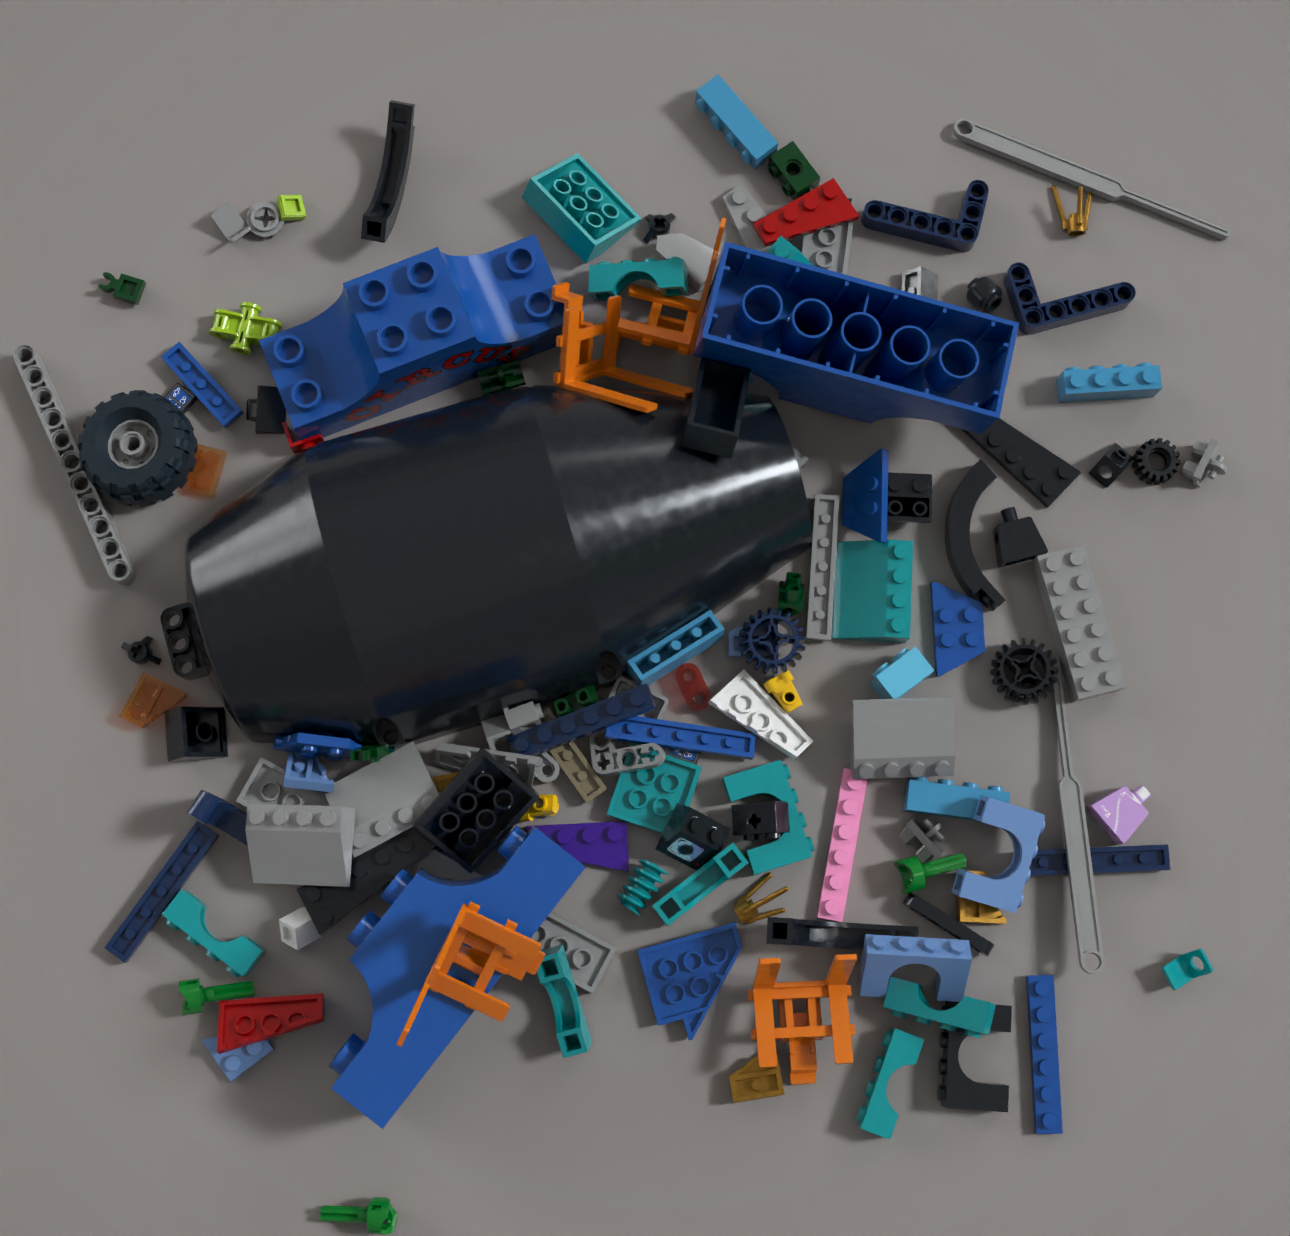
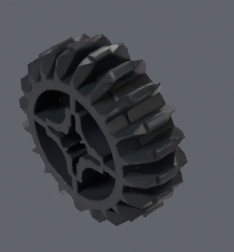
[990,638,1059,705]

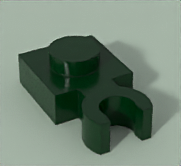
[98,272,146,305]
[350,744,389,763]

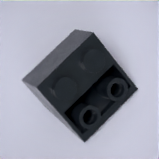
[887,472,932,523]

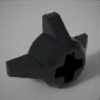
[643,213,676,244]
[121,636,162,665]

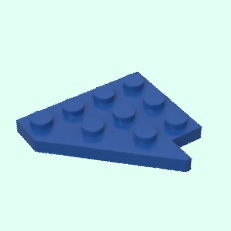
[637,922,742,1040]

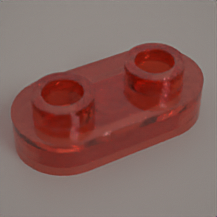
[676,663,711,712]

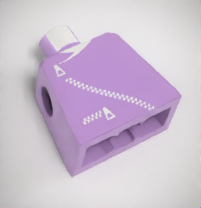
[1086,785,1151,845]

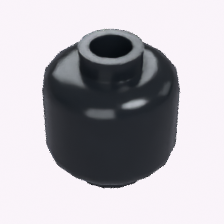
[966,276,1002,313]

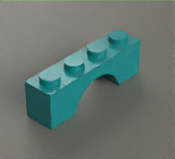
[588,257,688,301]
[652,843,749,926]
[162,889,267,977]
[537,944,592,1058]
[883,977,996,1038]
[856,1027,924,1140]

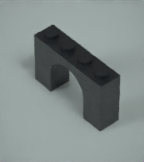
[937,1001,1012,1112]

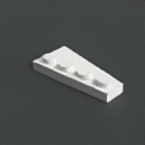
[708,670,813,760]

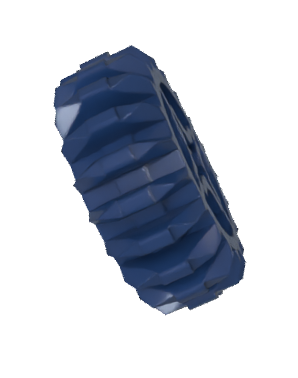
[738,607,806,675]

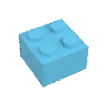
[869,647,934,699]

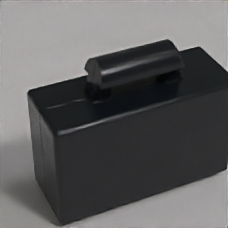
[246,385,286,434]

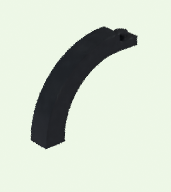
[361,100,415,243]
[945,459,1005,611]
[766,917,918,950]

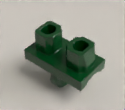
[477,360,526,395]
[778,572,804,616]
[552,685,600,718]

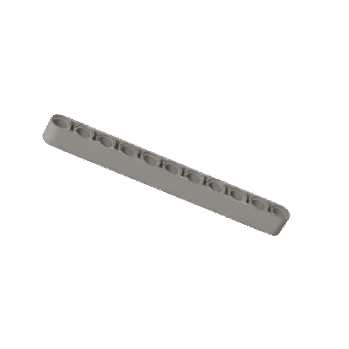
[13,344,137,586]

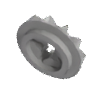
[247,201,285,239]

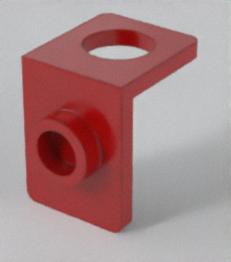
[282,422,325,454]

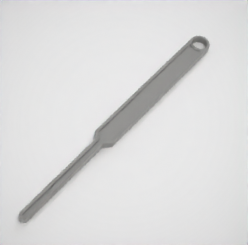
[953,118,1230,240]
[1051,660,1104,974]

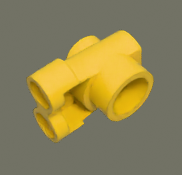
[763,669,803,714]
[519,794,559,822]

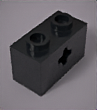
[731,801,790,841]

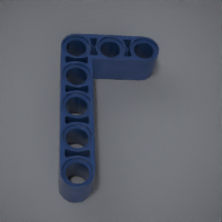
[861,180,989,252]
[1003,262,1136,335]
[187,790,248,846]

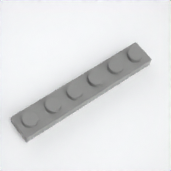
[806,494,840,641]

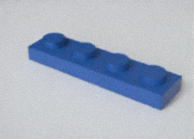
[161,342,244,429]

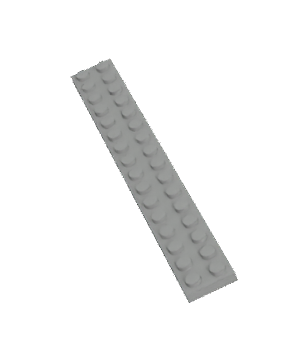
[236,757,617,994]

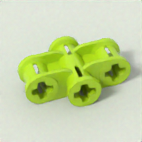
[209,302,282,355]

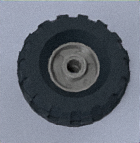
[77,390,198,507]

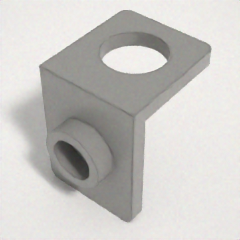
[211,202,251,243]

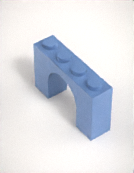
[951,795,1045,913]
[858,934,972,1002]

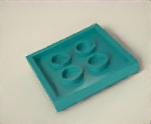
[607,743,702,834]

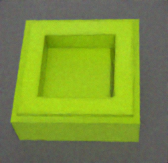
[276,195,306,221]

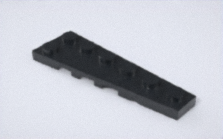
[961,418,1081,508]
[297,827,437,935]

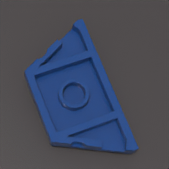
[842,448,889,543]
[930,582,985,677]
[273,733,362,762]

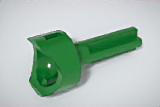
[893,853,967,894]
[179,978,254,1016]
[320,1197,397,1235]

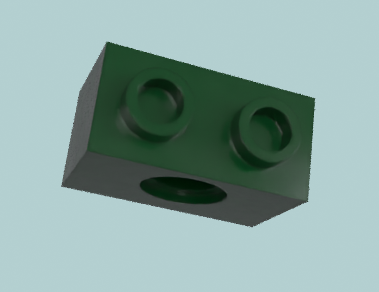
[768,141,820,200]

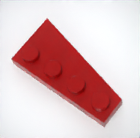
[753,178,859,247]
[217,993,324,1054]

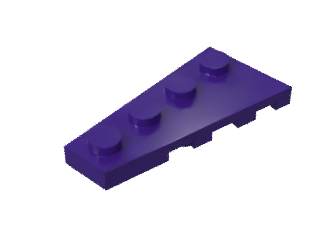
[526,821,629,872]

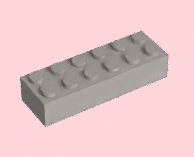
[1031,544,1127,703]

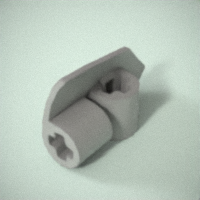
[656,233,720,292]

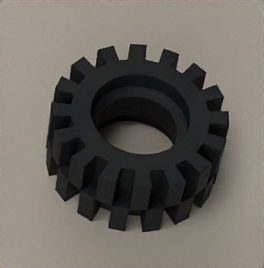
[1132,438,1181,485]

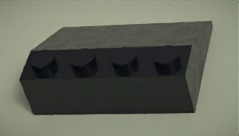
[413,747,540,874]

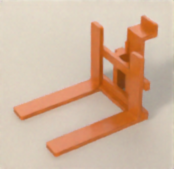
[617,217,727,356]
[551,282,693,413]
[396,901,545,1047]
[747,954,857,1085]

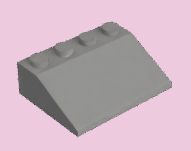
[849,697,956,779]
[324,741,440,858]
[245,804,356,887]

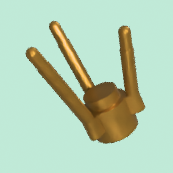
[1051,185,1093,236]
[733,872,789,925]

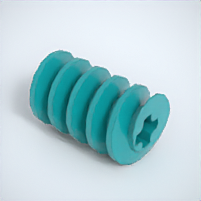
[616,859,669,917]

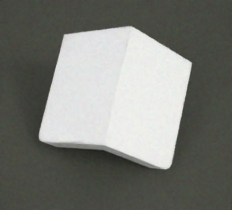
[279,907,322,950]

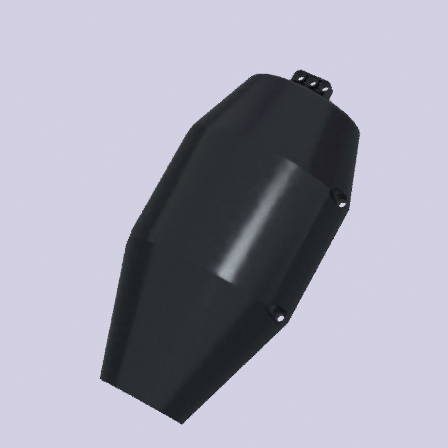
[160,385,812,750]

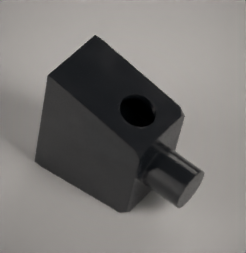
[993,507,1048,568]

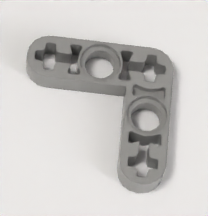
[589,729,666,776]

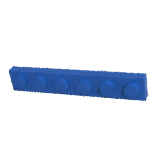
[604,716,756,760]
[1026,975,1063,1134]

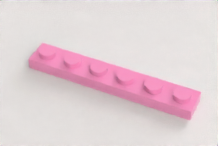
[816,768,868,922]

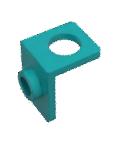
[1161,948,1214,990]

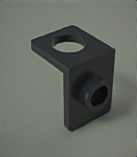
[1089,443,1133,488]

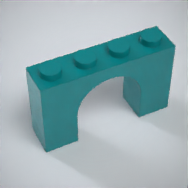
[722,760,815,876]

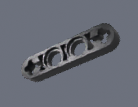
[903,893,994,957]

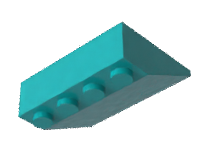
[522,153,642,264]
[832,539,913,643]

